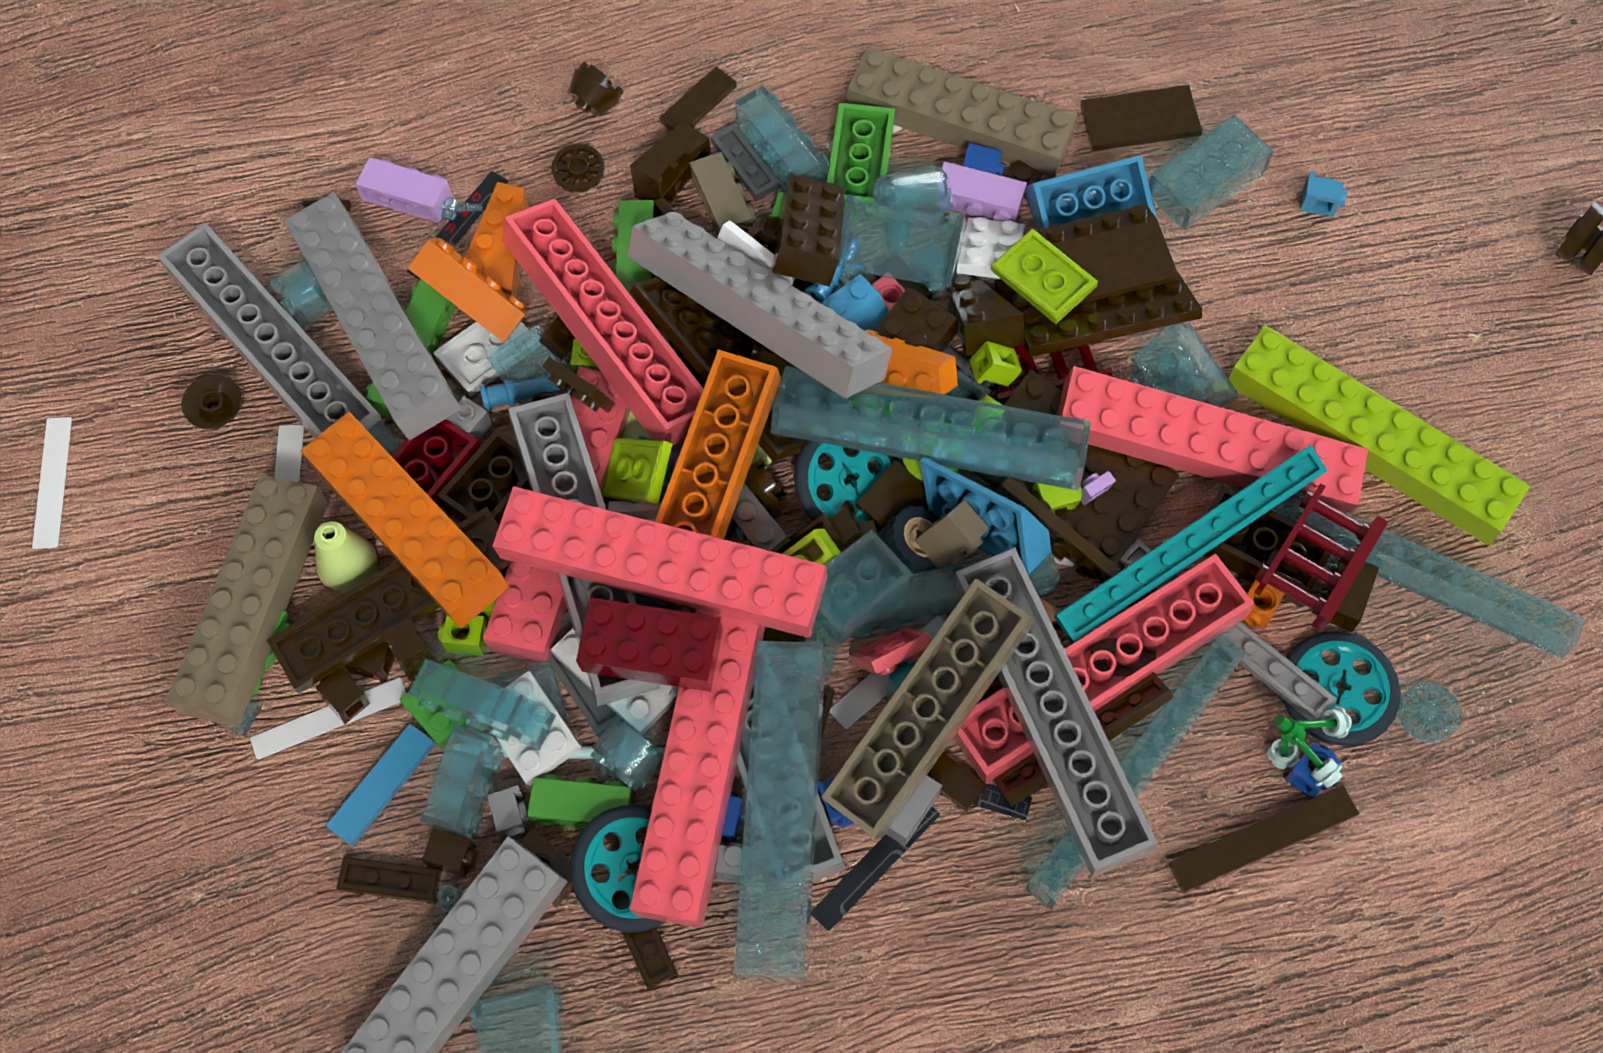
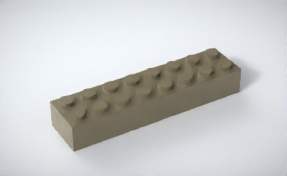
[847,47,1077,178]
[166,474,328,727]
[821,578,1035,838]

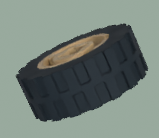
[881,506,940,578]

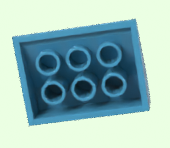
[1025,155,1157,230]
[920,457,1051,575]

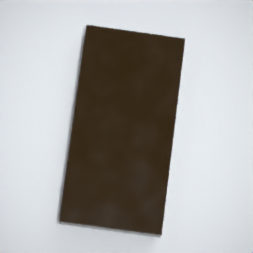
[1080,85,1203,151]

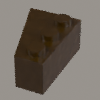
[630,122,711,207]
[945,275,1025,356]

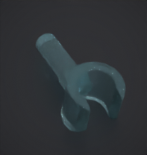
[441,197,482,220]
[589,762,636,785]

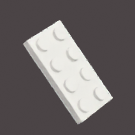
[550,628,679,736]

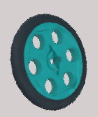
[794,422,899,528]
[1282,631,1401,746]
[570,805,665,933]

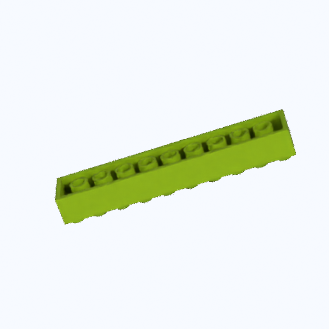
[1227,325,1531,546]

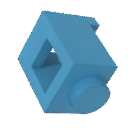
[1300,171,1347,217]

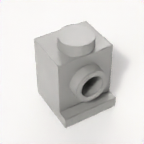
[487,785,529,840]
[715,842,755,885]

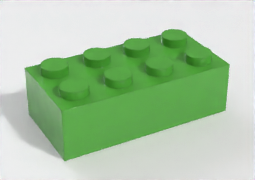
[827,103,895,222]

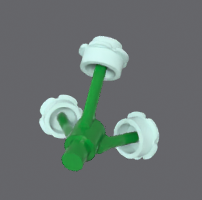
[1267,706,1352,788]

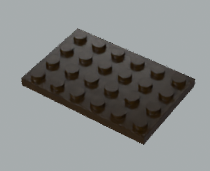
[994,271,1202,357]
[962,370,1179,562]

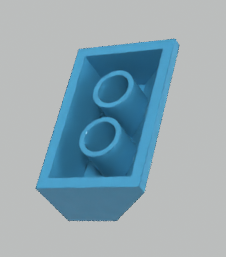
[821,274,889,331]

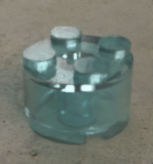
[269,259,334,329]
[590,717,664,791]

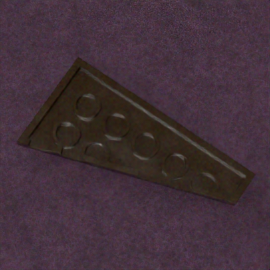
[989,476,1151,607]

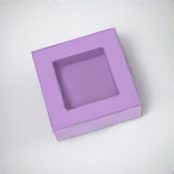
[1081,471,1116,505]

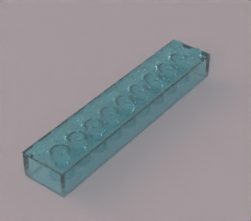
[771,366,1091,491]
[734,641,826,984]

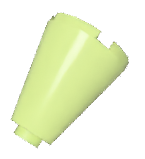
[314,521,378,593]

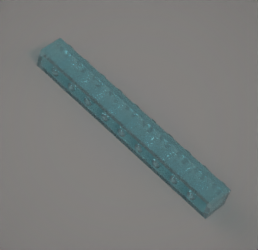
[1274,491,1586,659]
[1025,634,1247,910]

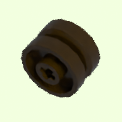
[1556,200,1603,276]

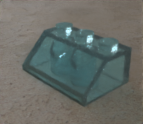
[1131,323,1239,408]

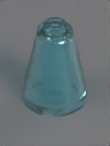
[873,165,952,223]

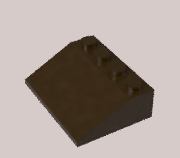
[1036,204,1179,304]

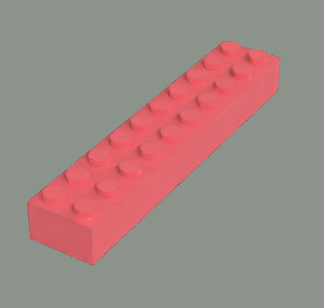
[502,199,703,446]
[483,366,630,666]
[1052,366,1368,514]
[492,486,827,638]
[953,553,1255,784]
[630,609,765,928]

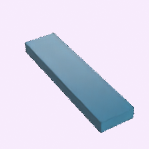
[326,724,436,847]

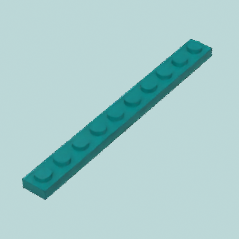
[1054,445,1328,643]

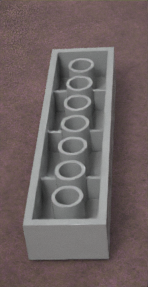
[341,837,568,1053]

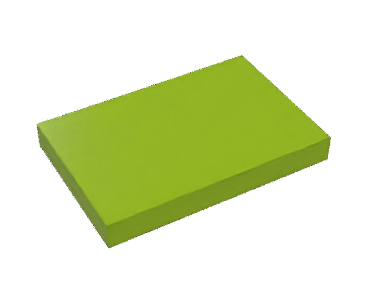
[991,228,1098,324]
[601,437,673,505]

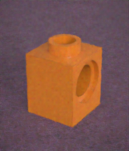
[1243,580,1285,630]

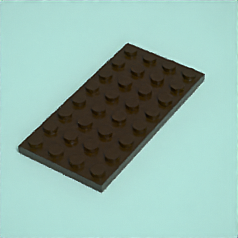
[630,277,862,462]

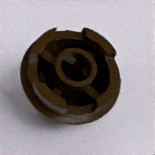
[568,61,624,117]
[745,458,790,516]

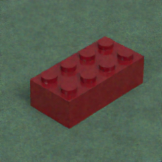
[392,419,481,509]
[576,598,723,692]

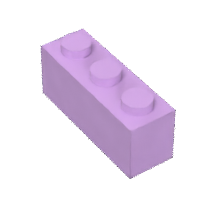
[356,157,452,223]
[933,162,1027,222]

